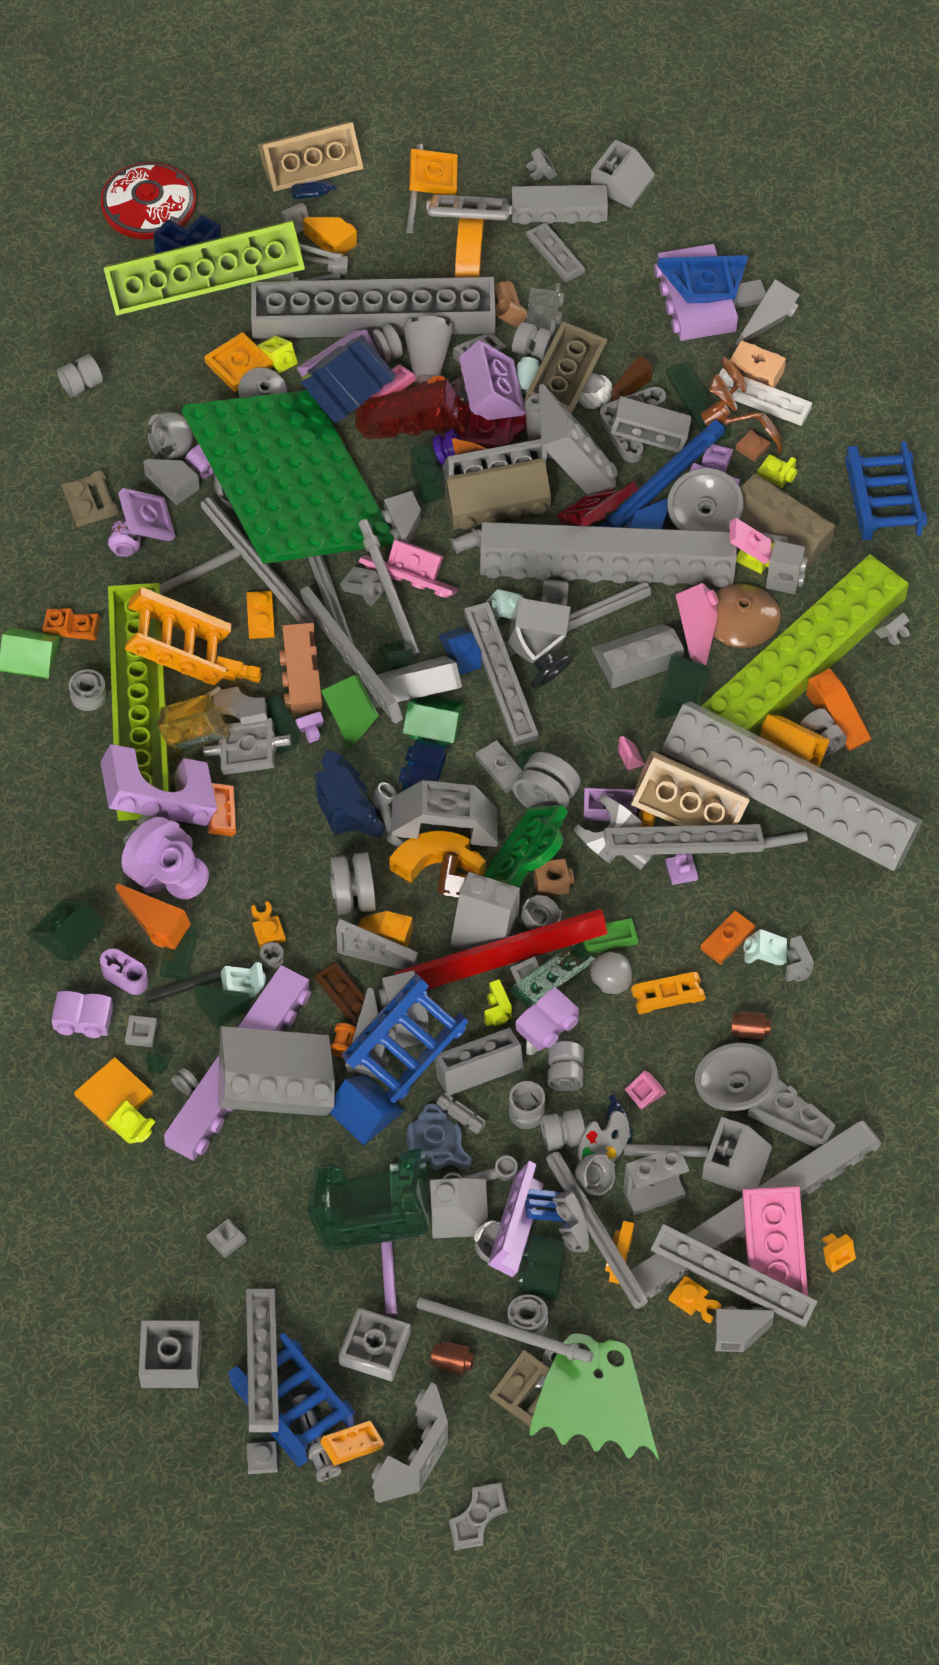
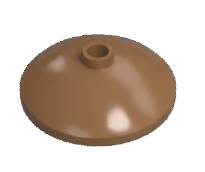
[713,583,781,648]

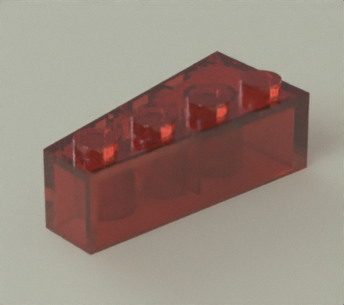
[355,379,466,439]

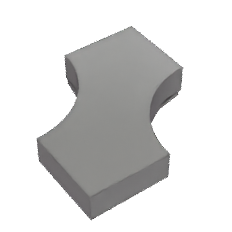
[214,686,267,725]
[449,1482,507,1551]

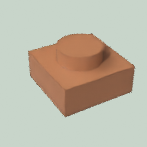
[735,430,770,462]

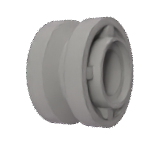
[370,324,403,363]
[69,669,107,711]
[507,1294,548,1336]

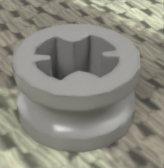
[260,942,284,969]
[171,1068,199,1096]

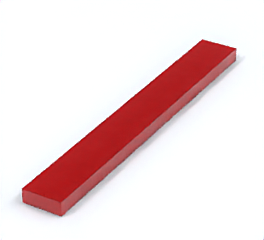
[394,909,608,990]

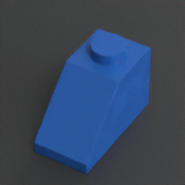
[625,498,669,530]
[439,627,481,675]

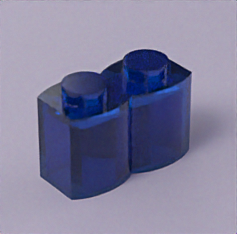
[399,739,447,791]

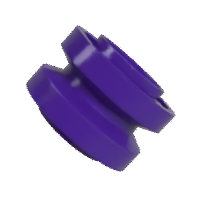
[433,429,461,466]

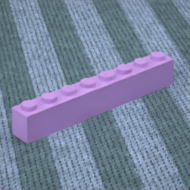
[164,965,311,1161]

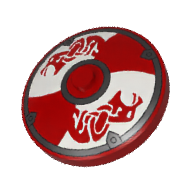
[101,162,196,240]

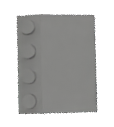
[539,384,618,495]
[442,439,547,493]
[218,1026,335,1116]

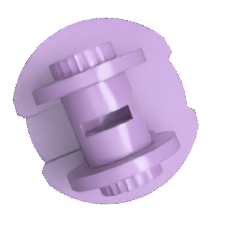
[122,817,209,900]

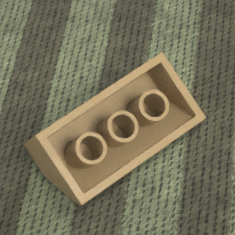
[258,122,364,192]
[631,751,750,826]

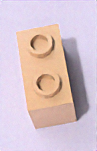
[730,340,786,388]

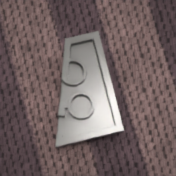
[336,919,418,970]
[748,1075,836,1149]

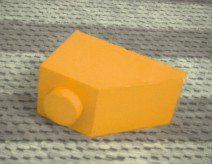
[303,217,357,256]
[358,911,413,947]

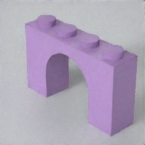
[654,244,738,341]
[100,744,217,826]

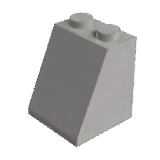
[450,872,520,951]

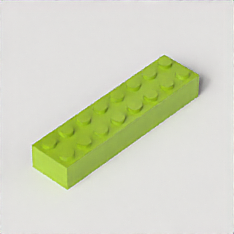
[104,220,305,316]

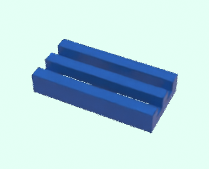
[525,1189,566,1222]

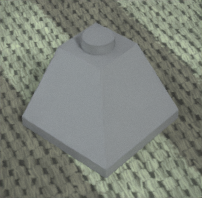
[429,1178,488,1239]

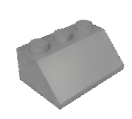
[592,624,684,689]

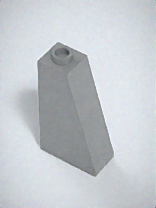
[362,655,462,707]

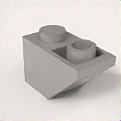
[381,491,421,544]
[715,1306,774,1352]

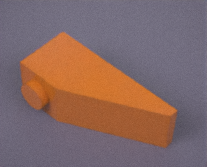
[806,668,871,751]
[115,884,191,950]

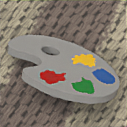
[578,1111,630,1163]

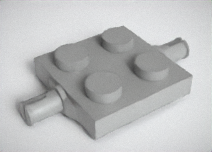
[203,718,292,775]

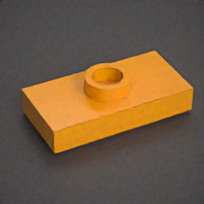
[320,1420,384,1466]

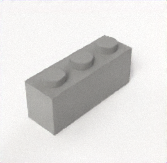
[610,396,691,453]
[434,1028,523,1096]

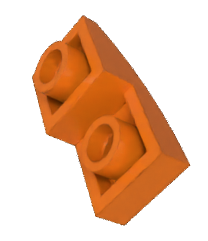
[42,608,101,640]

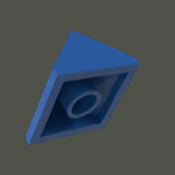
[330,1075,404,1145]

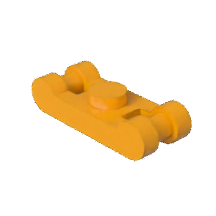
[631,972,706,1014]

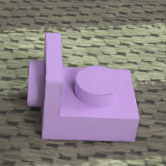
[701,444,734,473]

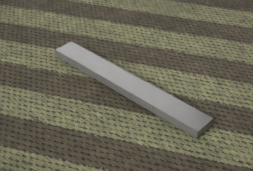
[300,586,403,724]

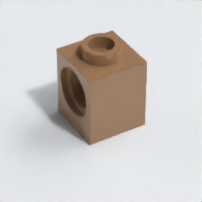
[533,859,574,897]

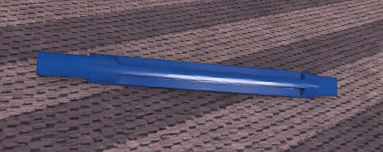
[598,420,725,528]

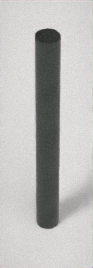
[144,960,250,1004]

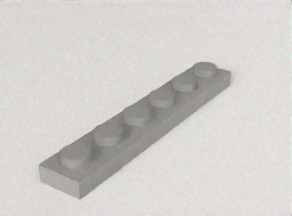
[464,602,538,746]
[603,824,765,856]
[650,1224,818,1328]
[246,1289,279,1432]

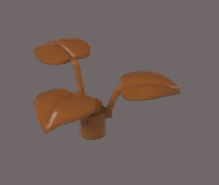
[701,356,782,454]

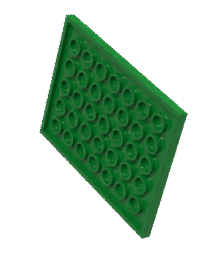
[181,390,394,564]

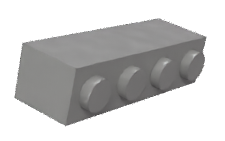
[511,185,608,225]

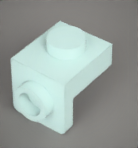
[485,589,524,621]
[743,929,787,965]
[221,962,266,998]

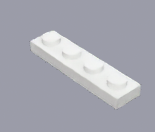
[719,368,812,426]

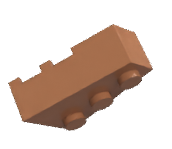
[279,623,322,717]

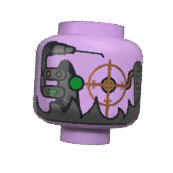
[108,518,141,557]

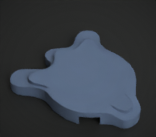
[401,1104,471,1170]

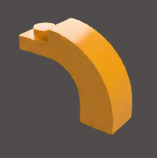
[455,218,485,278]
[389,831,486,883]

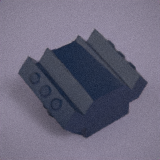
[300,335,396,423]
[315,750,386,839]

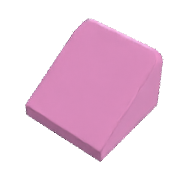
[618,736,645,770]
[624,1071,667,1110]

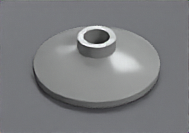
[238,368,287,398]

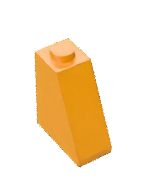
[759,714,830,767]

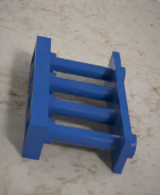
[845,441,927,541]
[342,974,468,1104]
[228,1333,355,1468]

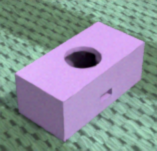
[584,788,637,821]

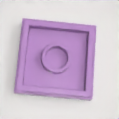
[118,488,176,541]

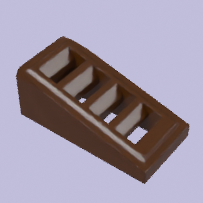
[612,356,652,401]

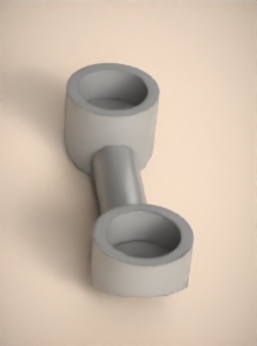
[372,782,410,847]
[443,1156,518,1182]

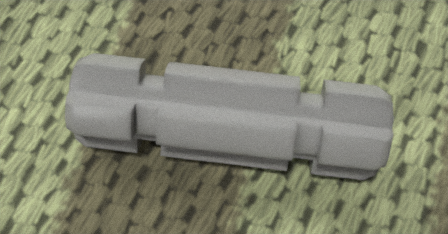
[436,1093,486,1134]

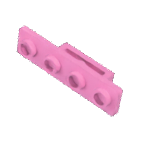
[359,539,459,598]

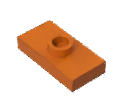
[208,783,236,836]
[700,911,756,965]

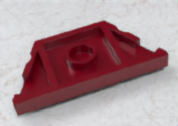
[442,402,527,449]
[557,481,638,526]

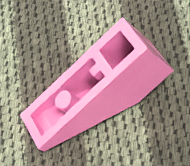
[676,583,719,667]

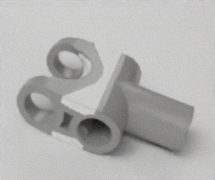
[573,794,653,871]

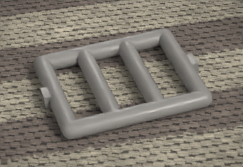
[426,194,513,220]

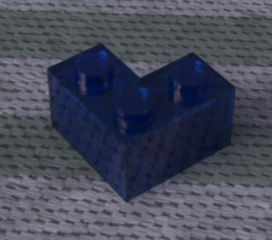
[153,215,222,253]

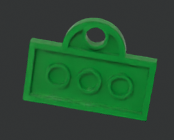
[482,805,568,888]

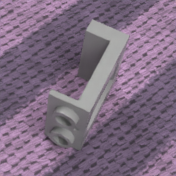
[623,1146,689,1215]

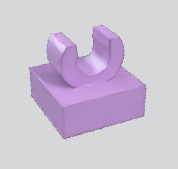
[294,712,324,743]
[665,854,698,885]

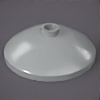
[668,468,743,532]
[695,1043,778,1111]

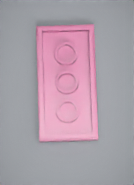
[742,1186,808,1304]

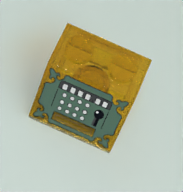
[157,694,230,751]

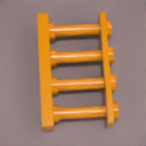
[125,587,231,685]

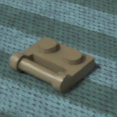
[61,471,119,527]
[489,1350,550,1427]

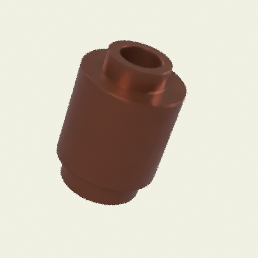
[731,1011,771,1041]
[430,1341,475,1375]

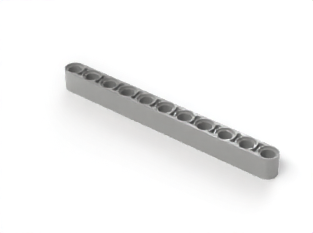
[630,1121,882,1298]

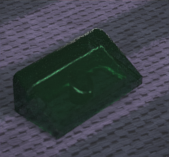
[267,694,301,753]

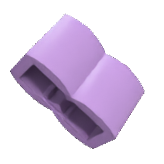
[516,987,579,1051]
[51,991,113,1038]

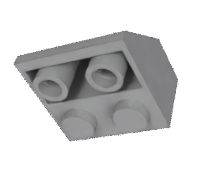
[591,140,655,208]
[702,1117,772,1192]

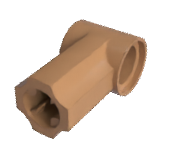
[494,281,527,328]

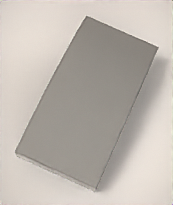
[553,1192,589,1252]

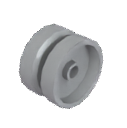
[513,752,581,809]
[330,852,375,916]

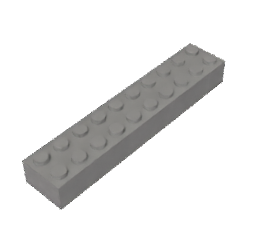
[251,277,495,339]
[480,522,737,588]
[661,702,923,871]

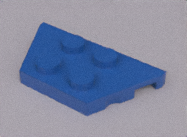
[657,255,748,303]

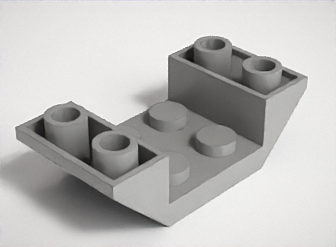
[391,780,498,847]
[372,1382,448,1503]

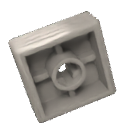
[339,1308,411,1381]

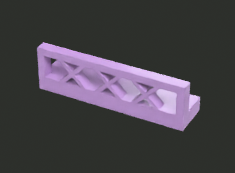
[488,1161,544,1277]

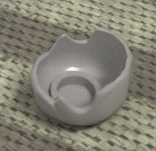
[521,895,562,930]
[590,952,632,994]
[575,1153,616,1196]

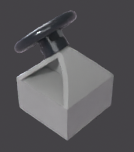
[508,598,573,689]

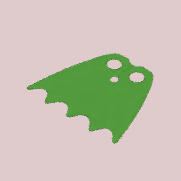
[529,1333,659,1460]

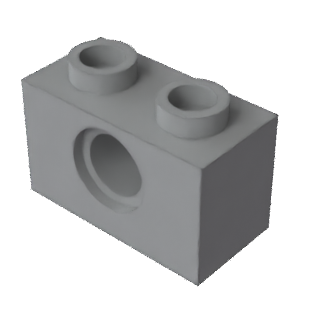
[766,540,808,595]

